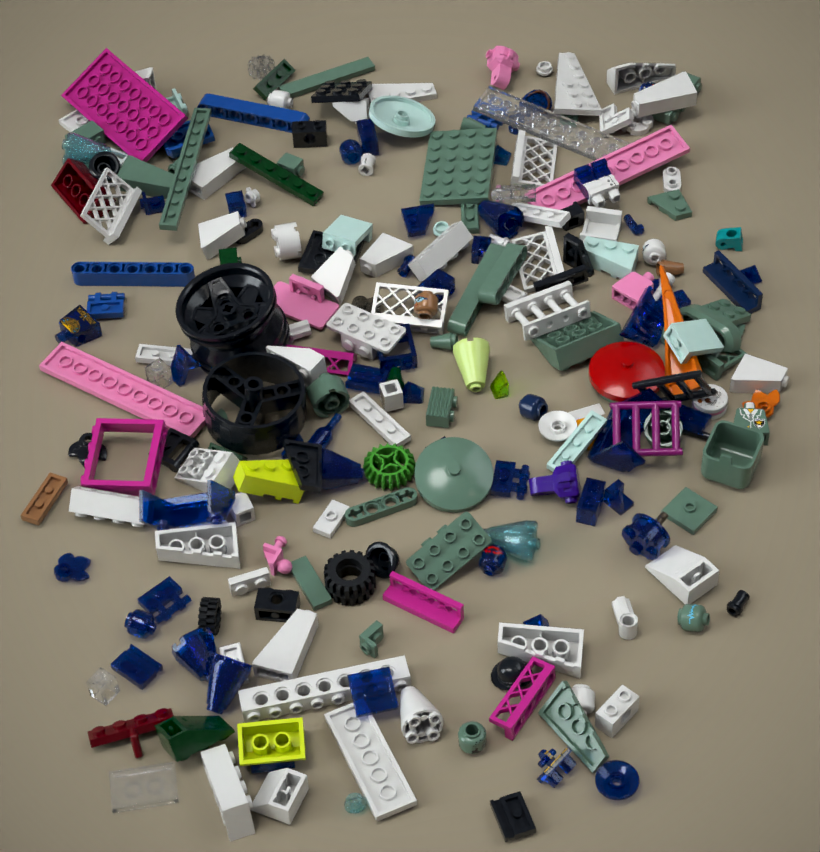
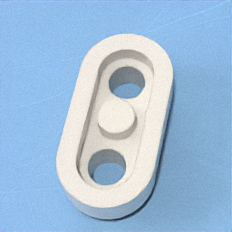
[663,167,681,192]

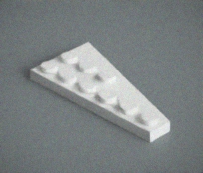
[553,52,602,116]

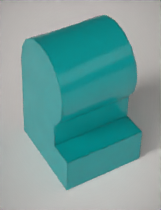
[715,227,743,251]

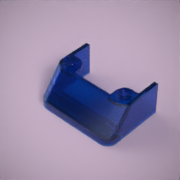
[587,388,671,472]
[139,480,236,531]

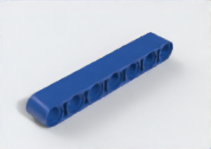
[197,94,310,133]
[71,262,195,287]

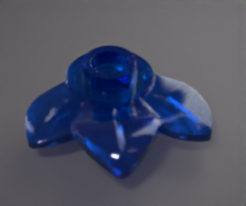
[54,553,91,582]

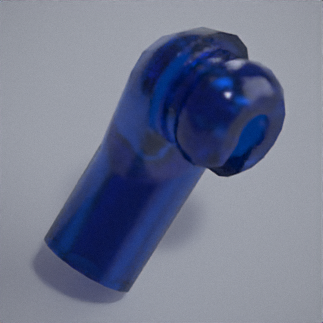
[623,214,644,235]

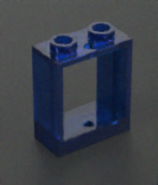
[376,323,417,373]

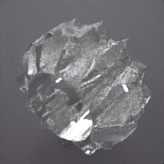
[248,54,275,81]

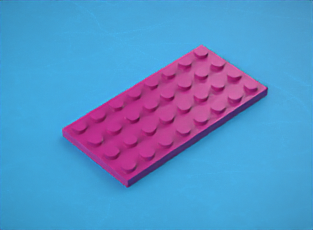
[61,48,188,162]

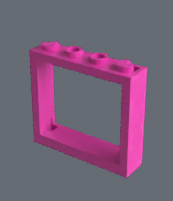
[80,418,168,496]

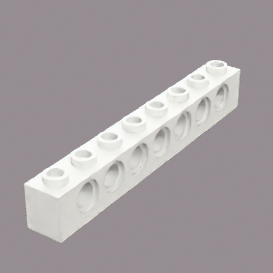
[238,655,411,723]

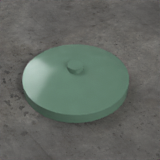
[414,437,493,513]

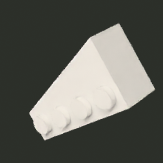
[155,522,241,569]
[498,622,584,679]
[200,744,255,842]

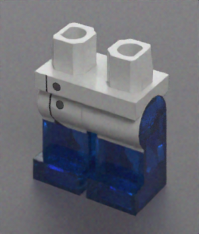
[574,158,620,208]

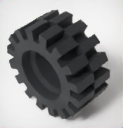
[198,597,222,635]

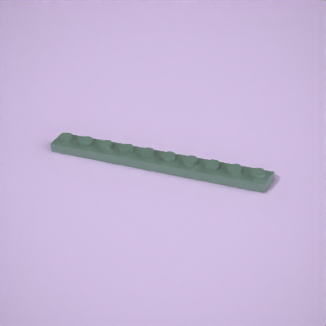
[159,108,212,231]

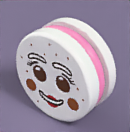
[691,384,728,420]

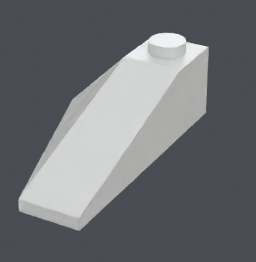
[606,63,676,95]

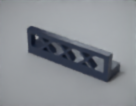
[703,250,763,314]

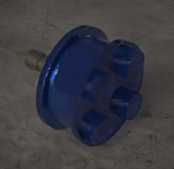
[622,511,670,560]

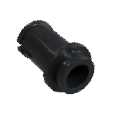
[727,590,750,616]

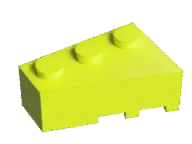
[233,459,304,504]

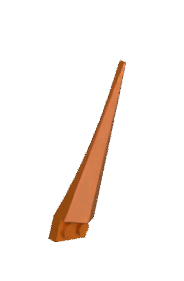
[659,265,702,395]

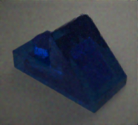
[168,345,200,386]

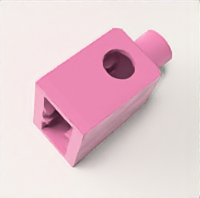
[612,272,654,314]

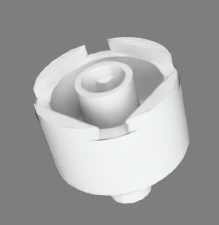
[271,222,302,261]

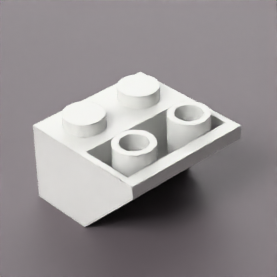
[250,768,309,825]

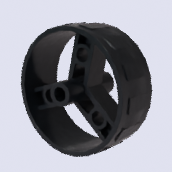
[202,352,307,455]

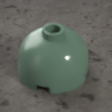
[644,409,683,448]

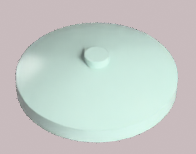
[369,96,435,138]

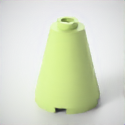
[453,337,490,392]

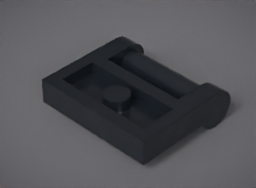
[148,428,199,472]

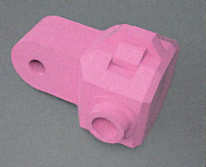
[486,46,520,90]

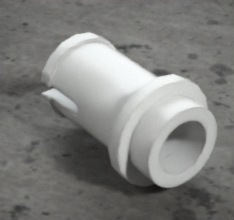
[487,234,511,247]

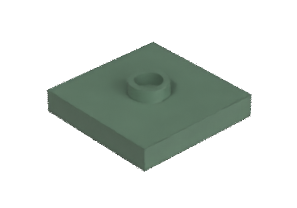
[661,487,718,535]

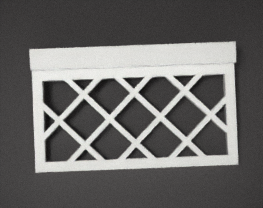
[510,130,558,189]
[80,167,142,245]
[511,226,564,293]
[371,282,449,335]

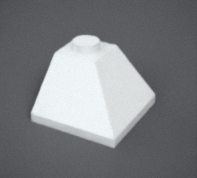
[332,97,369,124]

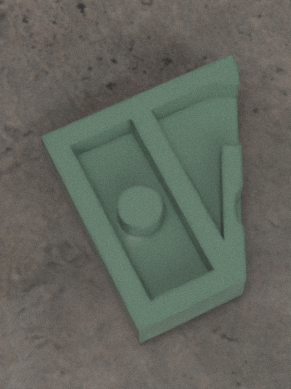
[647,189,692,221]

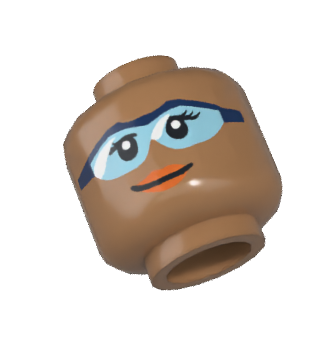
[414,291,439,319]

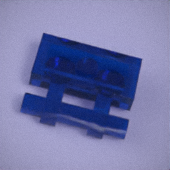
[491,460,530,500]
[137,576,192,624]

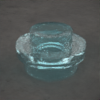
[344,793,367,814]

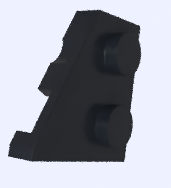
[563,232,594,278]

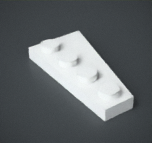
[367,83,437,104]

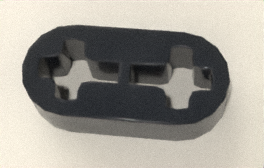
[236,219,263,245]

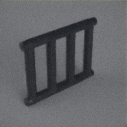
[632,370,717,401]

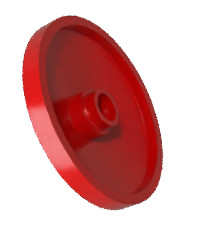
[589,341,665,402]

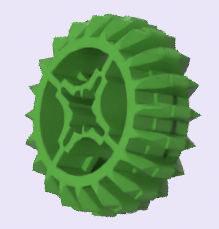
[363,442,416,491]

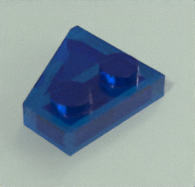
[401,203,435,238]

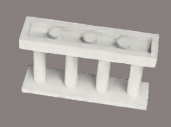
[504,281,591,341]

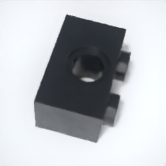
[292,120,327,148]
[254,588,300,623]

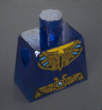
[55,305,102,347]

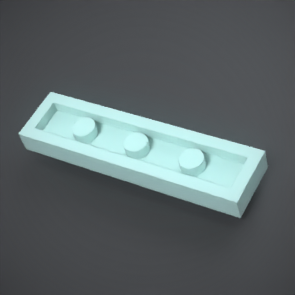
[547,410,607,472]

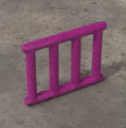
[609,400,683,457]

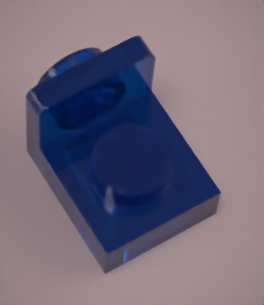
[139,191,165,215]
[471,236,492,264]

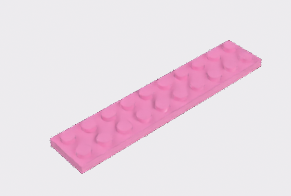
[524,125,690,210]
[39,342,206,438]

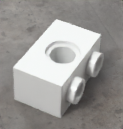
[595,685,640,738]

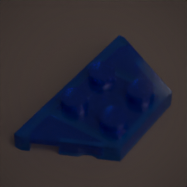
[619,286,664,348]

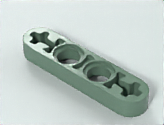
[345,487,418,527]

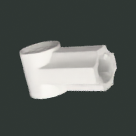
[288,320,311,345]
[612,596,638,640]

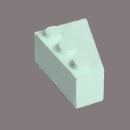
[584,236,639,279]

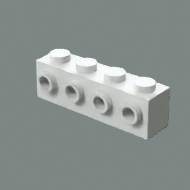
[408,221,473,282]
[69,486,153,527]

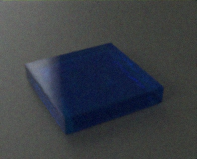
[347,667,399,718]

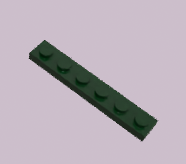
[229,143,324,207]

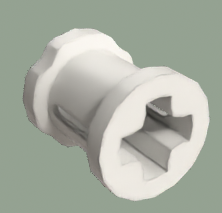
[358,153,376,176]

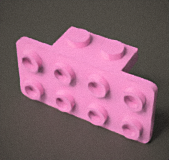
[274,274,339,330]

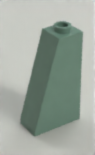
[117,155,174,199]

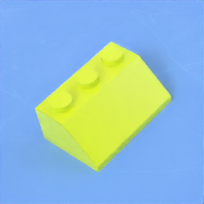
[237,717,306,766]

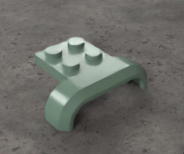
[680,299,752,352]

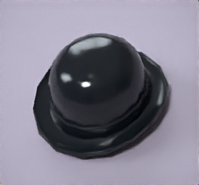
[88,151,120,181]
[365,542,400,579]
[491,656,533,690]

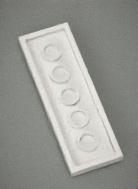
[324,698,417,822]

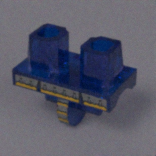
[537,746,577,788]

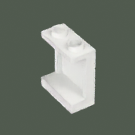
[579,206,622,243]

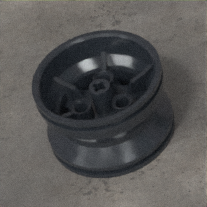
[175,263,290,374]

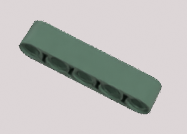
[478,243,527,305]

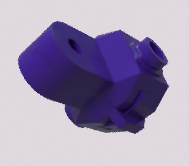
[529,461,581,504]

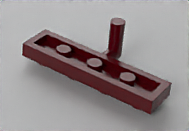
[87,708,174,758]

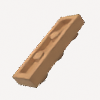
[21,473,68,526]

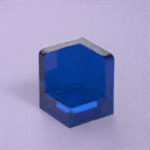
[225,190,247,218]
[604,479,634,516]

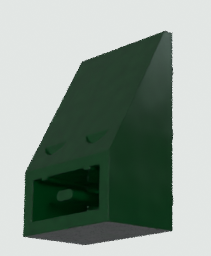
[154,716,235,762]

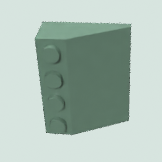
[531,311,624,371]

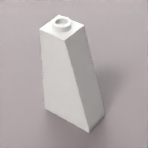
[631,71,697,117]
[189,147,246,200]
[252,609,318,682]

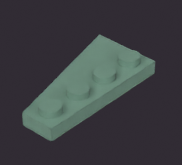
[538,680,610,773]

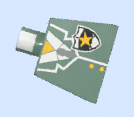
[734,402,770,445]

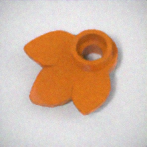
[742,389,780,418]

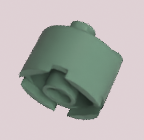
[306,373,350,418]

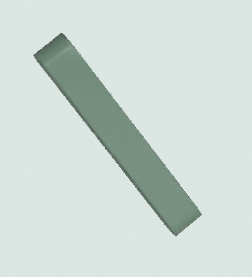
[447,243,505,336]

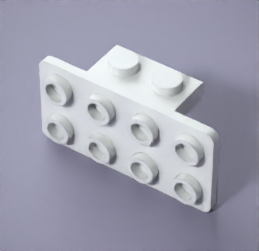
[326,303,406,360]

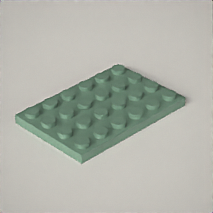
[419,128,498,206]

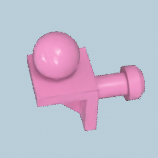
[263,536,292,576]

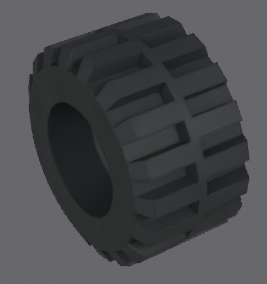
[324,550,376,606]

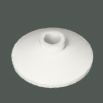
[538,411,577,441]

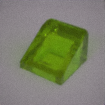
[490,370,509,399]

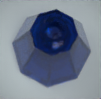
[321,448,364,490]
[172,628,220,682]

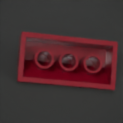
[51,158,116,224]

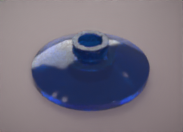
[595,760,640,800]

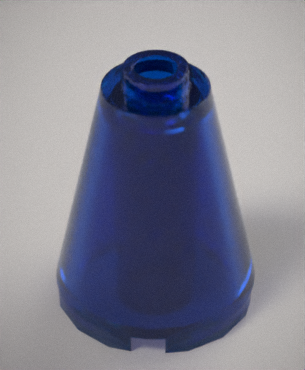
[478,200,524,239]

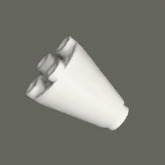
[400,686,444,744]

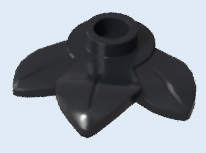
[68,433,107,467]

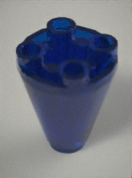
[206,652,252,714]

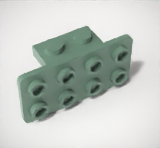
[406,512,491,590]

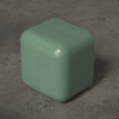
[701,420,764,489]

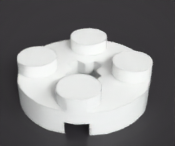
[621,109,654,136]

